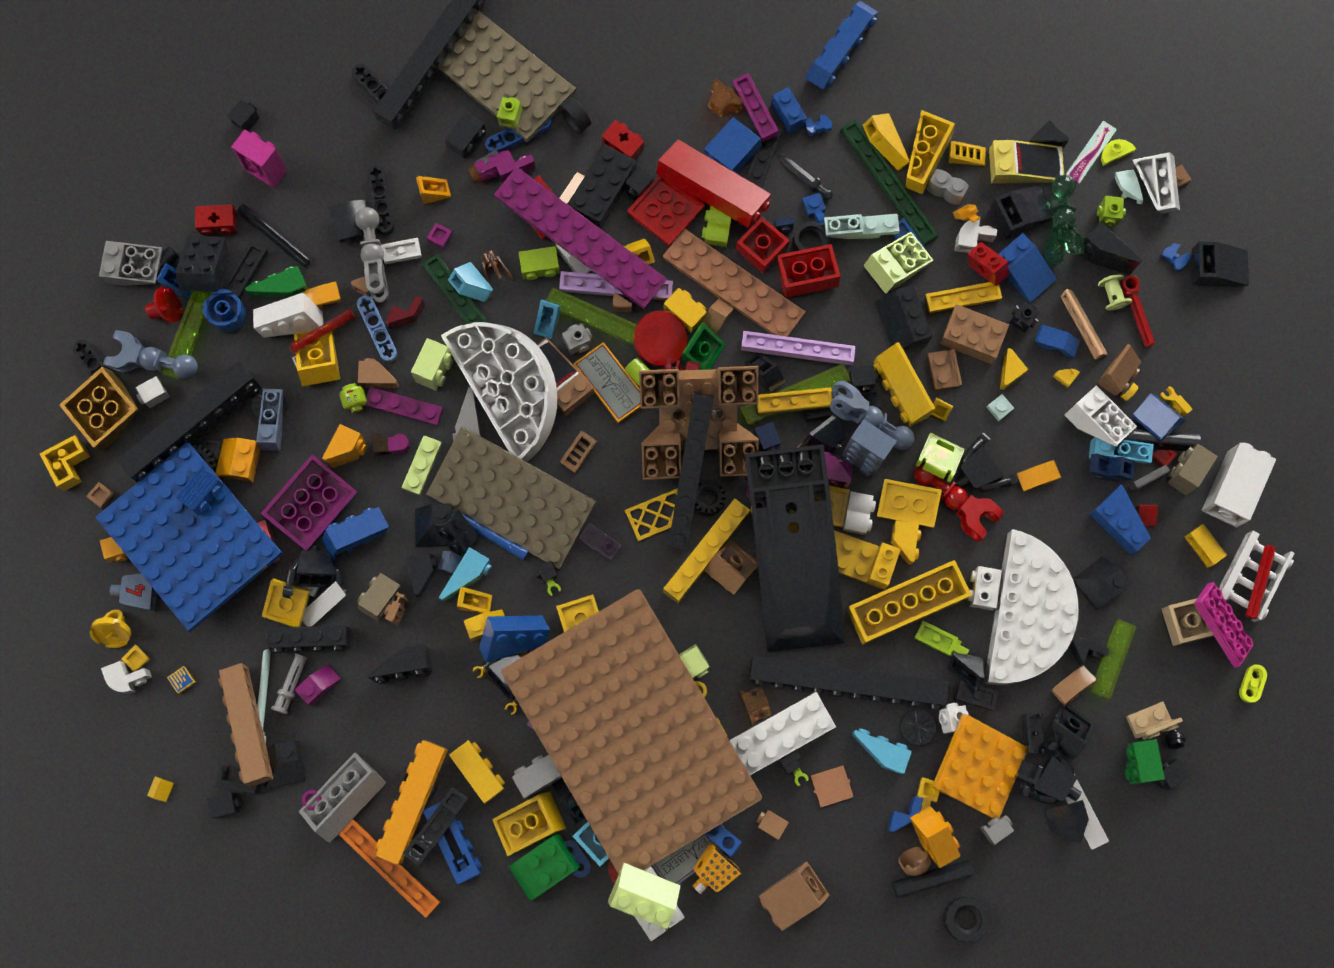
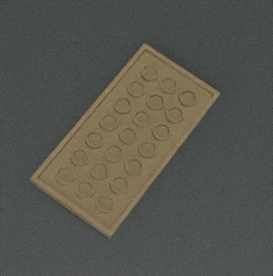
[438,11,577,142]
[427,427,596,569]

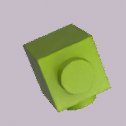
[497,97,523,129]

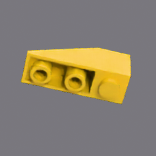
[863,113,910,171]

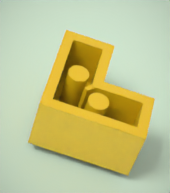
[40,435,91,491]

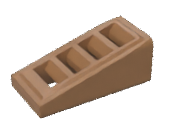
[560,431,598,473]

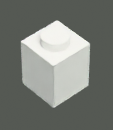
[136,376,170,408]

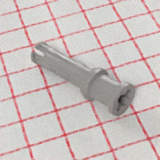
[271,654,307,715]

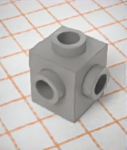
[562,324,593,355]

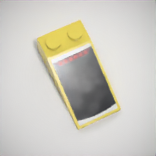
[989,140,1065,183]

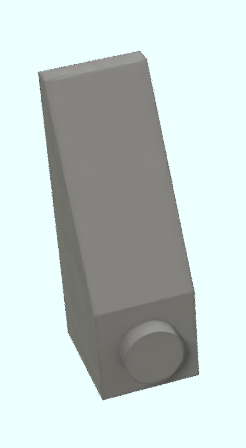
[453,387,481,441]

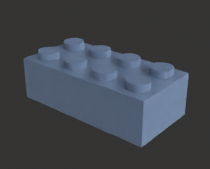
[842,419,896,477]

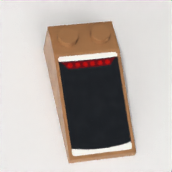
[537,337,594,417]

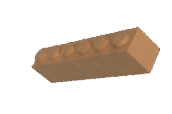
[218,663,273,787]

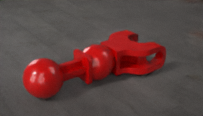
[914,462,1003,542]

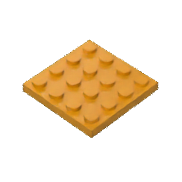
[932,714,1026,819]

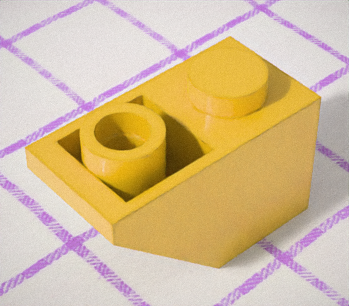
[891,521,921,565]

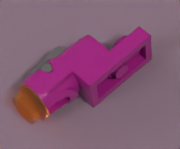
[468,150,536,183]

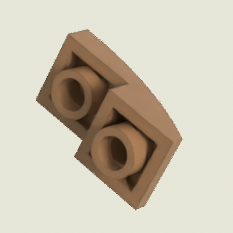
[1051,665,1097,706]

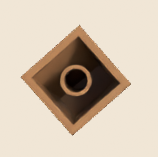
[759,861,830,931]

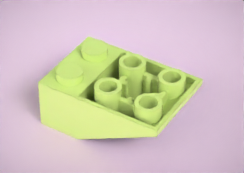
[863,232,933,294]

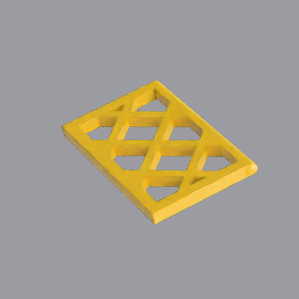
[624,488,678,542]

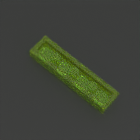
[1091,619,1137,699]

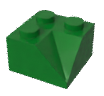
[1125,739,1165,784]

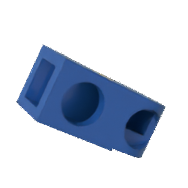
[704,825,743,858]

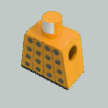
[692,842,742,894]

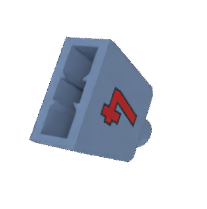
[110,574,157,612]

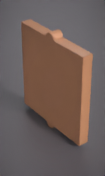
[810,766,854,808]

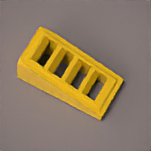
[948,141,986,166]

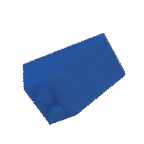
[998,233,1057,303]

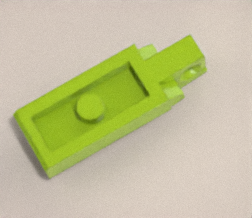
[914,621,969,657]

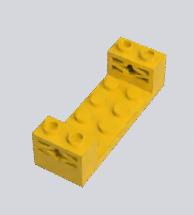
[788,509,901,590]

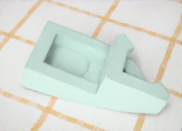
[1115,169,1143,204]

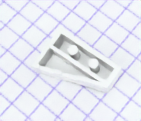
[1133,152,1180,214]
[253,293,323,338]

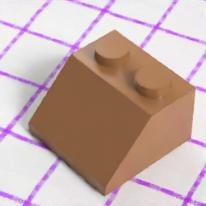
[1097,344,1141,396]
[704,539,757,595]

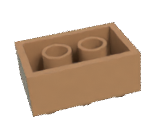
[940,304,1009,364]

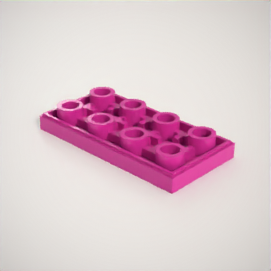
[1194,582,1253,668]

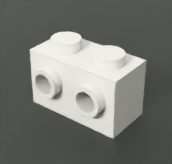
[968,566,1002,611]

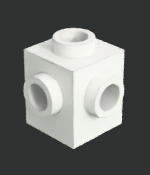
[939,703,969,734]

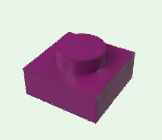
[427,223,453,249]

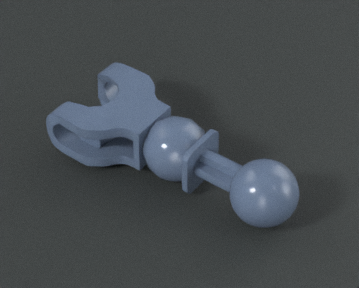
[103,330,198,379]
[830,381,914,450]

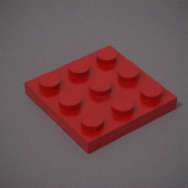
[627,175,705,247]

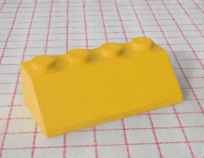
[873,342,935,427]

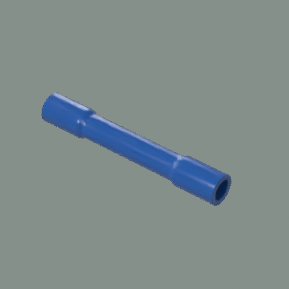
[462,513,529,561]

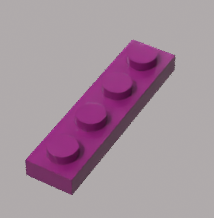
[732,73,779,142]
[365,387,443,427]

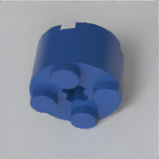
[203,289,246,333]

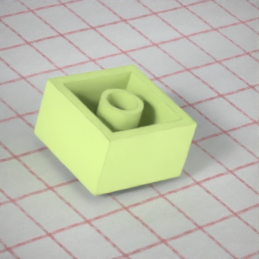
[411,338,453,391]

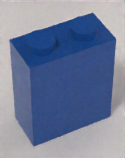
[704,117,762,174]

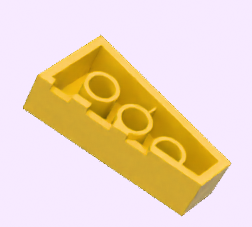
[906,110,955,194]

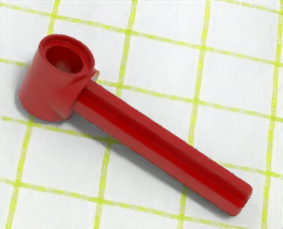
[1120,275,1156,347]

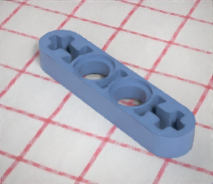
[357,295,398,363]

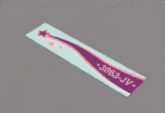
[1066,121,1117,183]

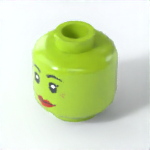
[339,383,367,413]

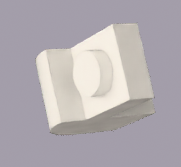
[955,220,997,253]
[101,661,152,694]

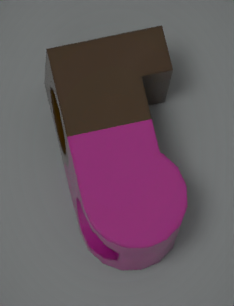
[372,433,410,456]

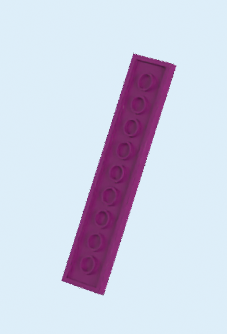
[494,167,667,309]

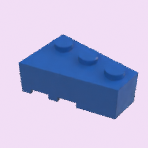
[479,615,550,663]

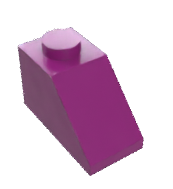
[295,665,341,706]

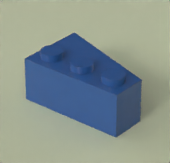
[1089,484,1151,555]
[321,507,389,561]

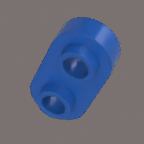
[565,840,591,878]

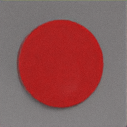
[633,311,687,366]

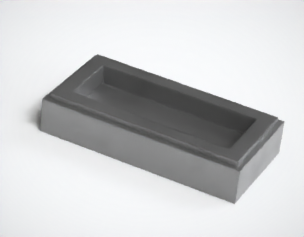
[1129,465,1169,492]

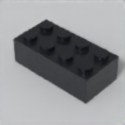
[568,144,637,229]

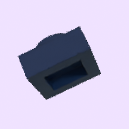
[773,216,794,234]

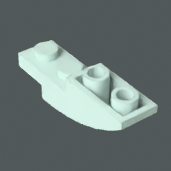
[824,214,900,239]

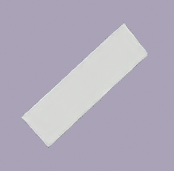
[302,582,346,626]

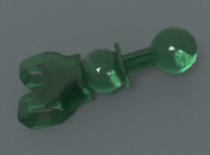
[1045,175,1085,266]

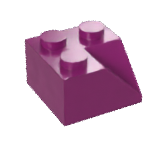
[824,452,852,489]

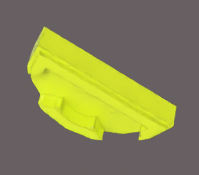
[1101,139,1136,166]

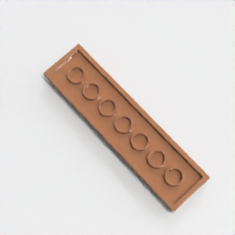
[662,229,806,337]

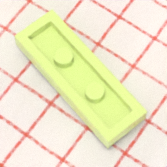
[401,436,442,496]

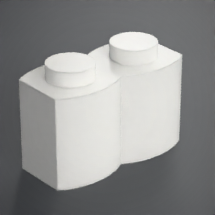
[842,491,876,535]

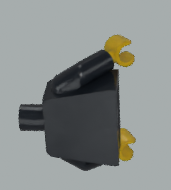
[473,654,527,715]

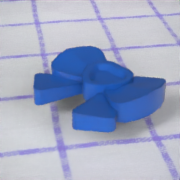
[805,114,832,136]
[1161,243,1190,271]

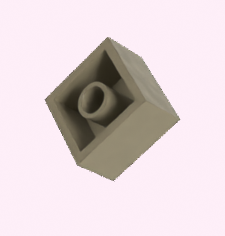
[1167,444,1218,495]

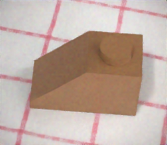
[358,358,399,388]

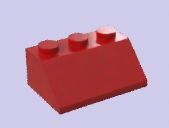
[777,244,841,298]

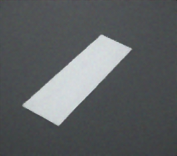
[1066,774,1109,850]

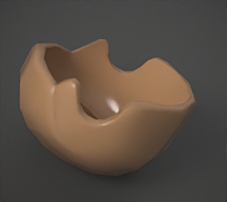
[898,847,931,876]

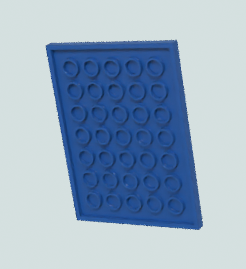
[95,442,283,632]

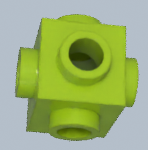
[1097,196,1126,226]

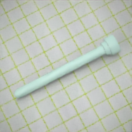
[257,649,271,743]

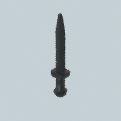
[778,154,833,200]

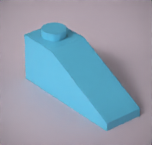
[439,547,491,602]

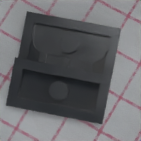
[328,200,377,243]

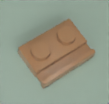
[927,349,962,391]
[384,592,410,627]

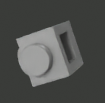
[979,815,1014,845]

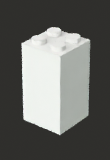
[1202,442,1276,528]

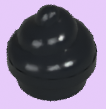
[1165,728,1186,749]

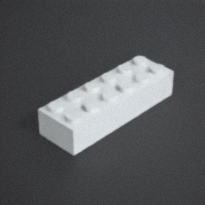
[730,692,836,775]

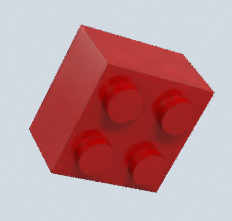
[736,217,790,274]

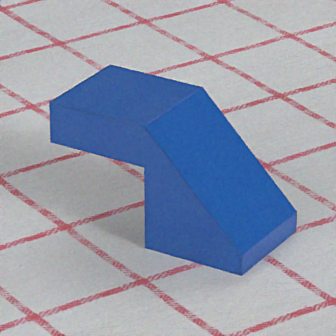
[1035,325,1080,358]
[887,796,923,832]

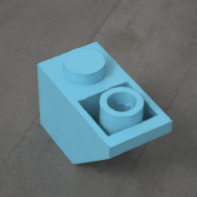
[448,262,493,302]

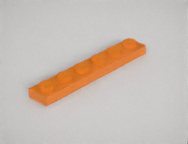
[339,819,440,918]

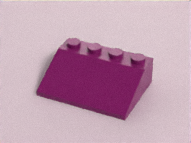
[260,454,357,551]

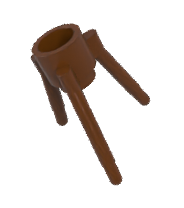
[481,250,514,299]

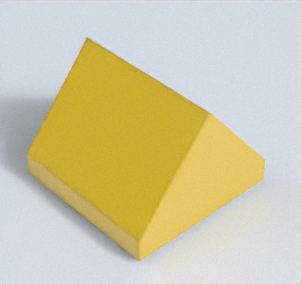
[931,398,953,421]
[147,776,174,802]

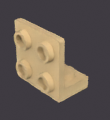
[1126,701,1183,740]

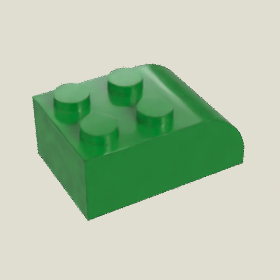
[508,833,580,902]

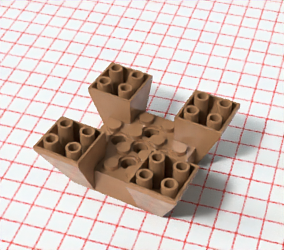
[639,366,759,480]

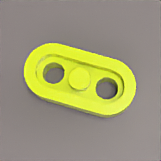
[1239,665,1267,703]

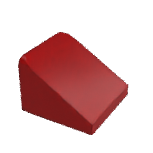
[1135,505,1158,527]

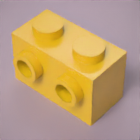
[663,288,707,333]

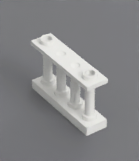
[1219,531,1294,622]

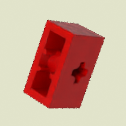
[602,120,644,160]
[195,204,237,236]
[968,242,1009,286]

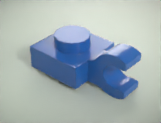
[802,193,826,225]

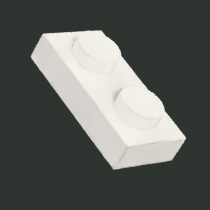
[381,238,422,265]

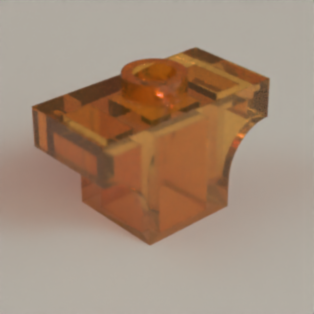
[708,78,744,118]

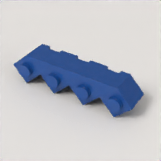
[805,1,878,89]

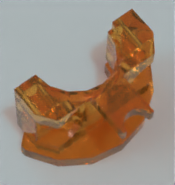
[740,687,772,725]

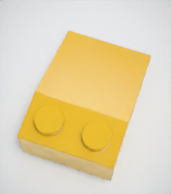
[294,324,340,386]
[492,792,566,856]

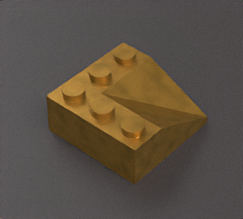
[59,367,138,451]

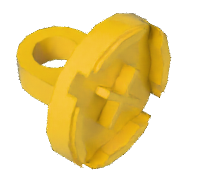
[89,610,131,648]

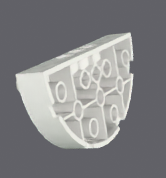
[441,322,557,462]
[984,529,1079,685]

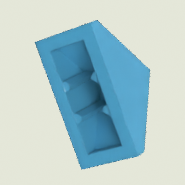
[533,300,561,339]

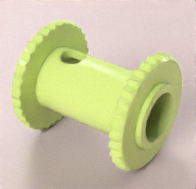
[1098,274,1132,311]

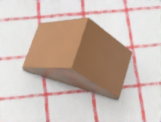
[703,298,735,335]

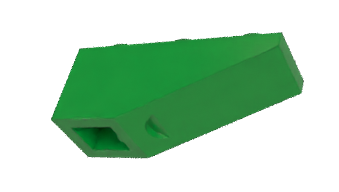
[245,266,308,298]

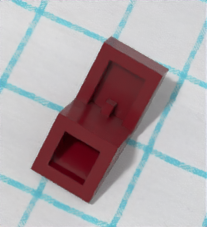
[385,296,425,329]

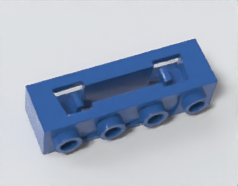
[423,803,482,885]

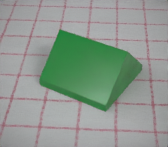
[681,322,726,370]

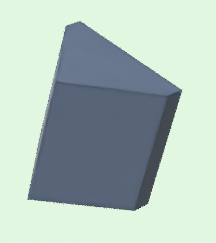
[437,551,462,574]

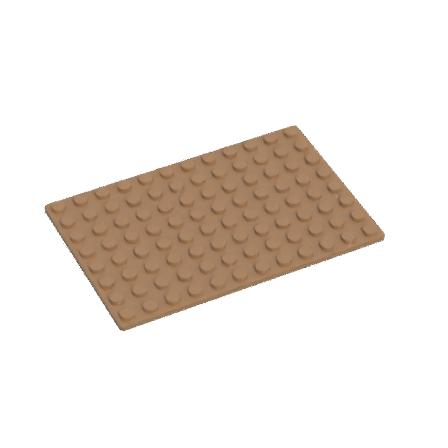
[501,589,762,874]

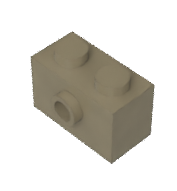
[357,573,401,622]

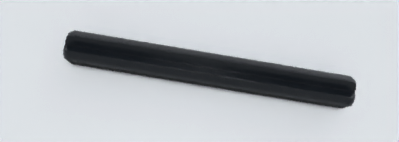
[237,204,311,267]

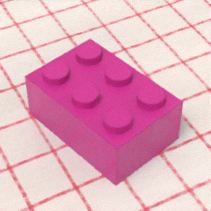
[231,129,287,188]

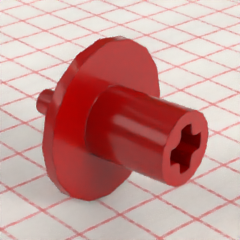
[145,287,185,323]

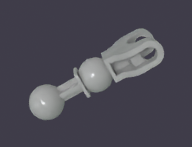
[355,207,389,303]

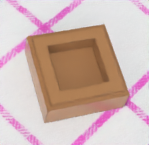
[86,482,115,509]

